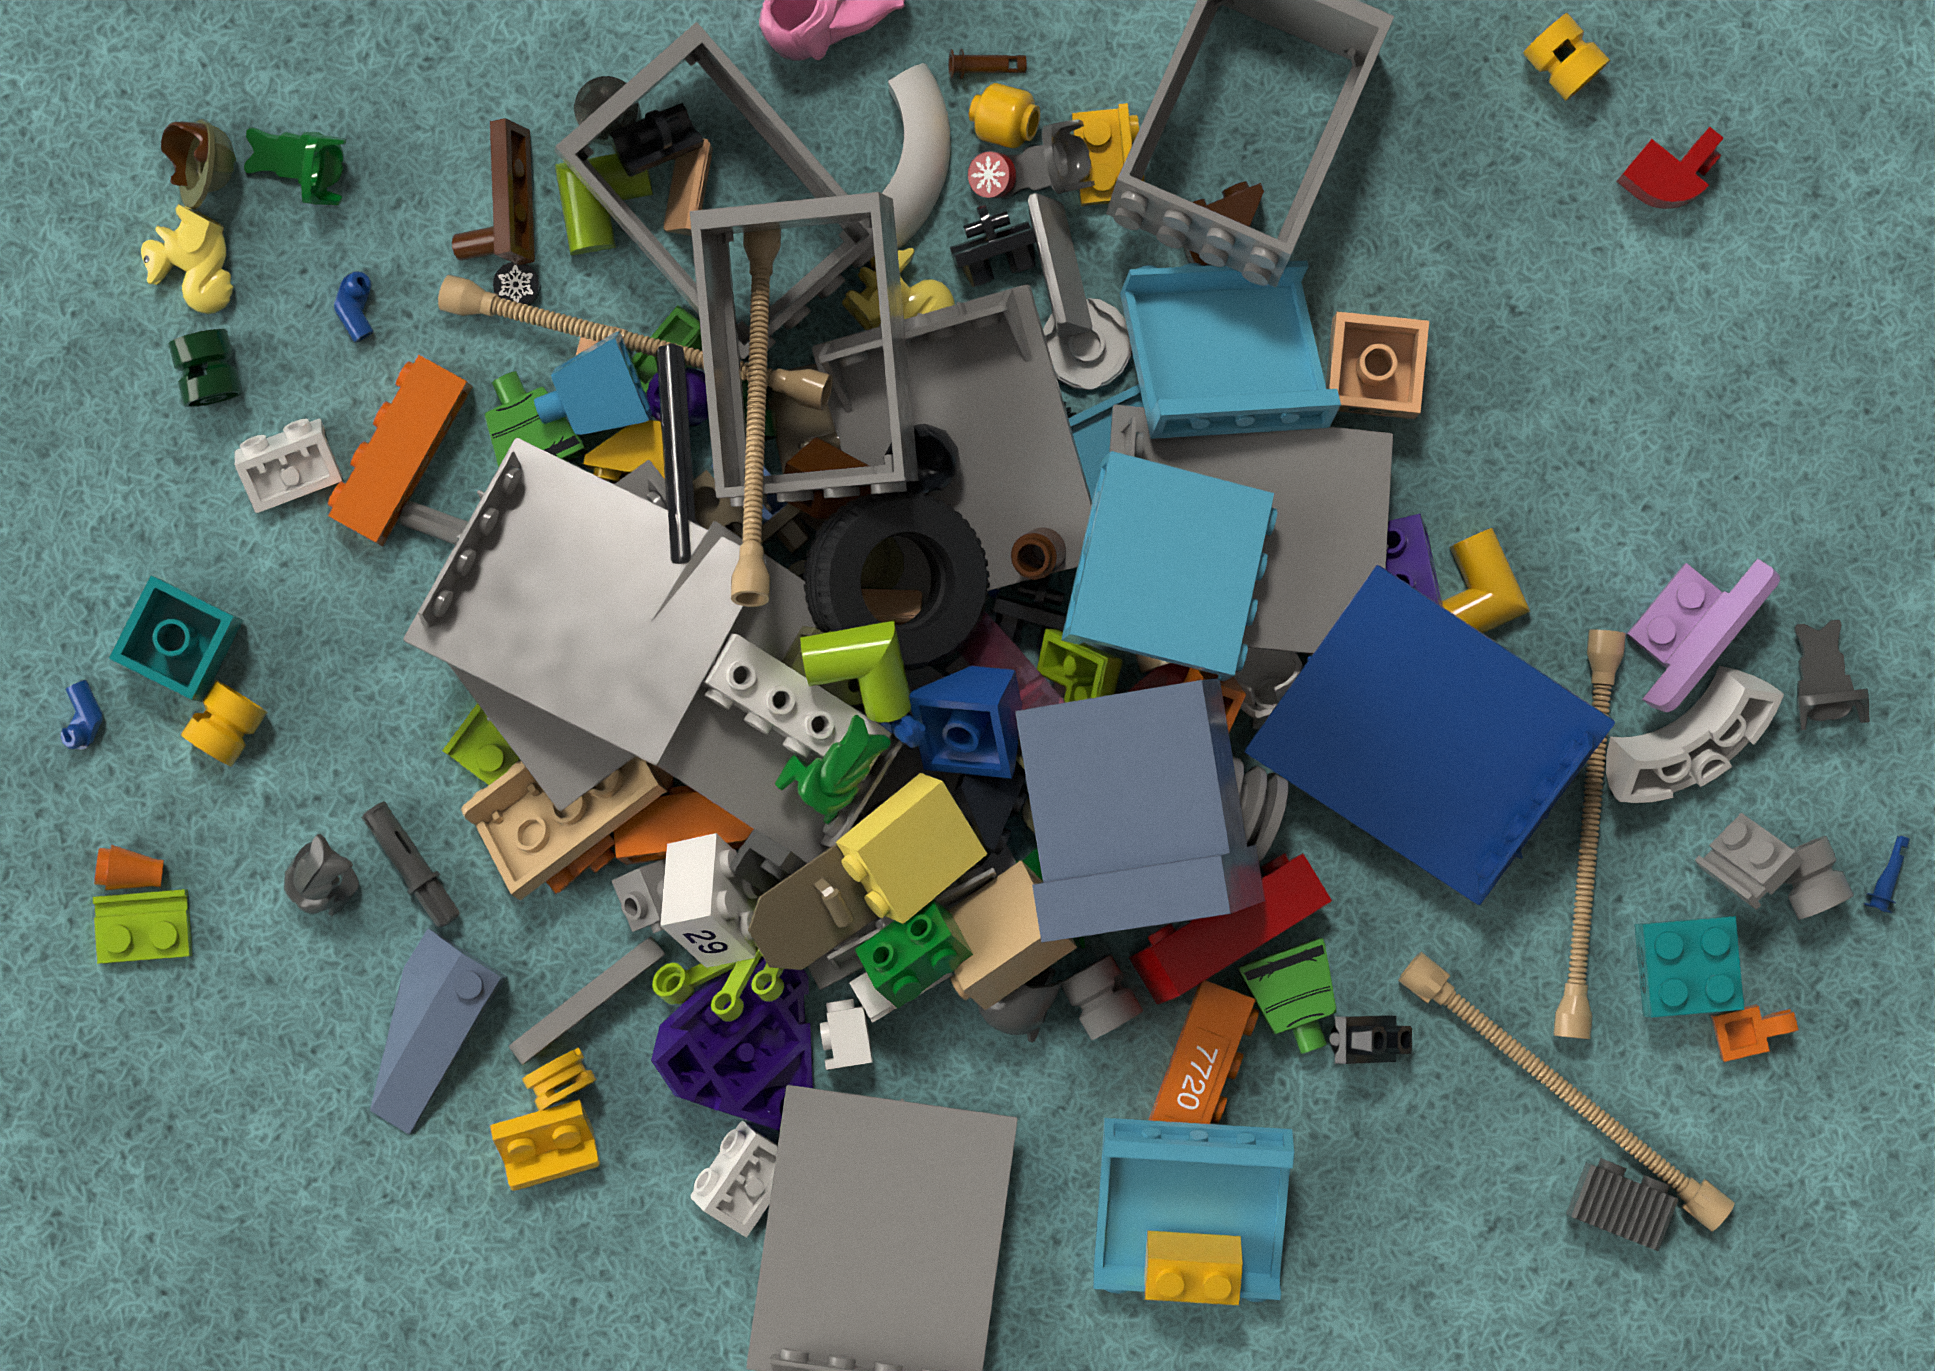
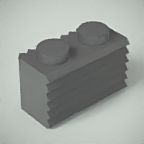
[1566,1158,1678,1251]

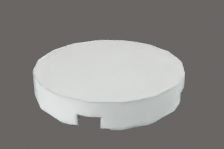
[1043,298,1131,390]

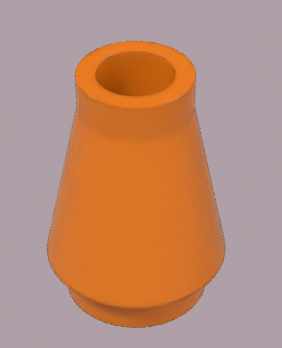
[94,844,164,890]

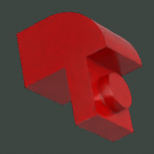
[1616,127,1724,209]

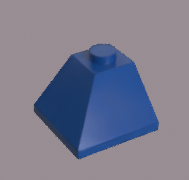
[909,666,1022,779]

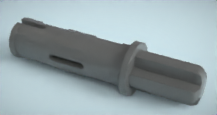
[361,801,459,928]

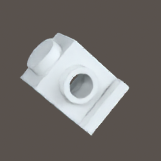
[820,999,873,1070]

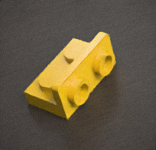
[1072,103,1145,206]
[490,1099,600,1191]

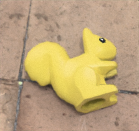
[141,204,234,314]
[842,248,955,330]

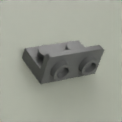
[729,828,807,893]

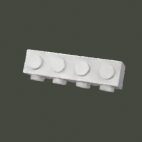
[702,633,891,781]

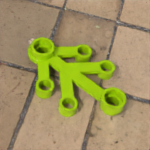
[652,945,784,1022]

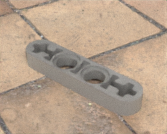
[508,936,666,1065]

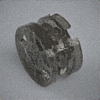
[574,76,641,146]

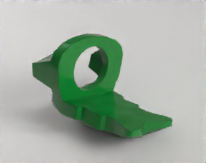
[244,127,346,205]
[775,715,891,825]

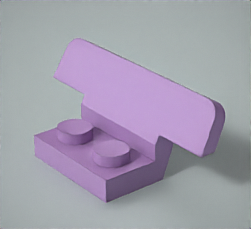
[1626,558,1780,712]

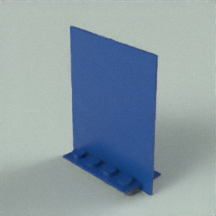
[1245,565,1615,905]

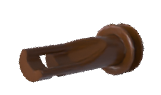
[948,49,1027,79]

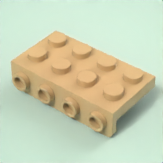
[461,756,667,900]

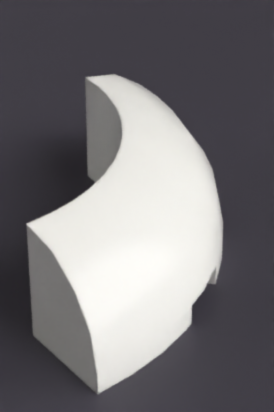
[882,63,951,250]
[1606,666,1784,803]

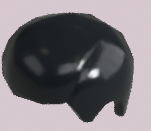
[883,423,961,495]

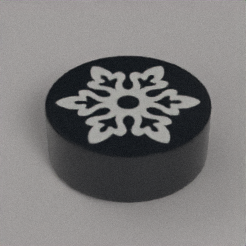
[493,262,540,306]

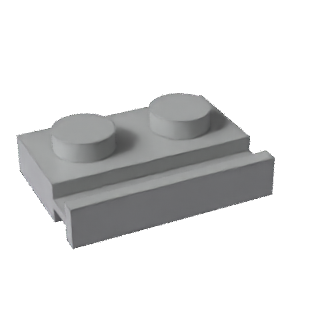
[1695,813,1804,910]

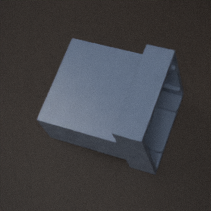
[1015,679,1265,943]

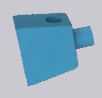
[534,331,652,435]

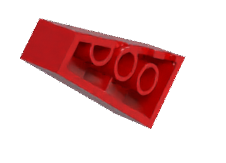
[1129,853,1332,1005]

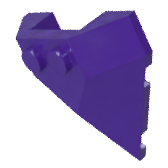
[651,956,813,1131]

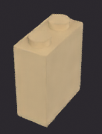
[948,860,1077,1010]

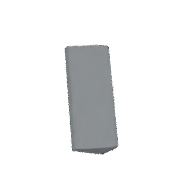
[1028,193,1092,338]

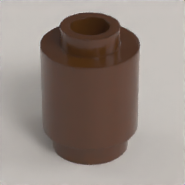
[1011,527,1066,580]

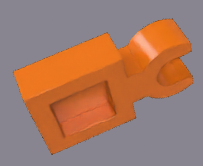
[546,833,616,894]

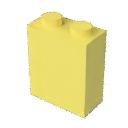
[836,773,987,924]

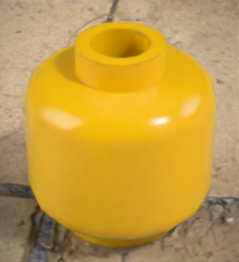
[969,83,1040,149]

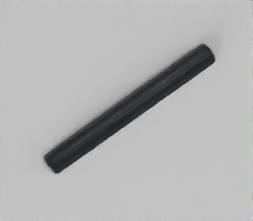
[656,343,696,564]

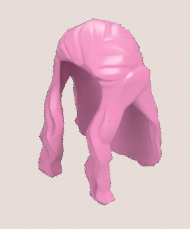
[759,0,905,61]

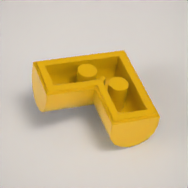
[1442,528,1531,633]

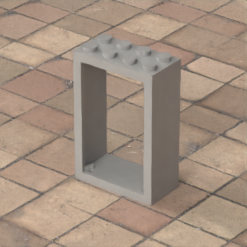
[1106,0,1394,287]
[554,22,875,360]
[690,192,919,507]

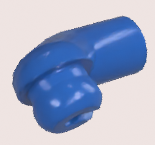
[334,271,374,343]
[61,680,103,750]

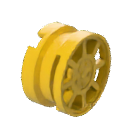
[522,1047,597,1111]

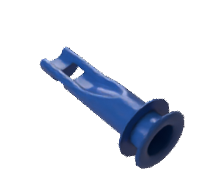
[1864,836,1910,913]

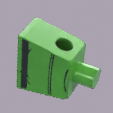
[485,371,588,467]
[1237,938,1337,1054]

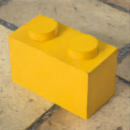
[1144,1231,1243,1305]

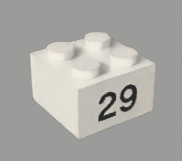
[660,833,763,968]

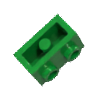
[855,899,973,1008]

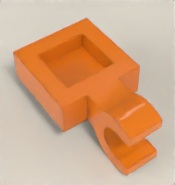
[1711,1004,1799,1062]

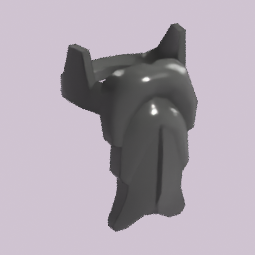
[1001,119,1095,199]
[1794,619,1870,730]
[284,834,359,917]

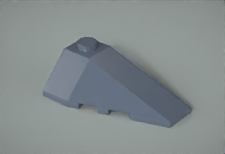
[370,928,507,1135]

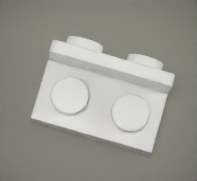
[235,419,342,513]
[691,1121,778,1238]

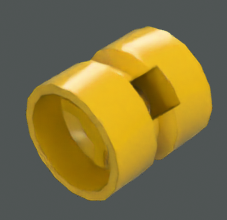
[1523,13,1611,101]
[181,680,268,767]

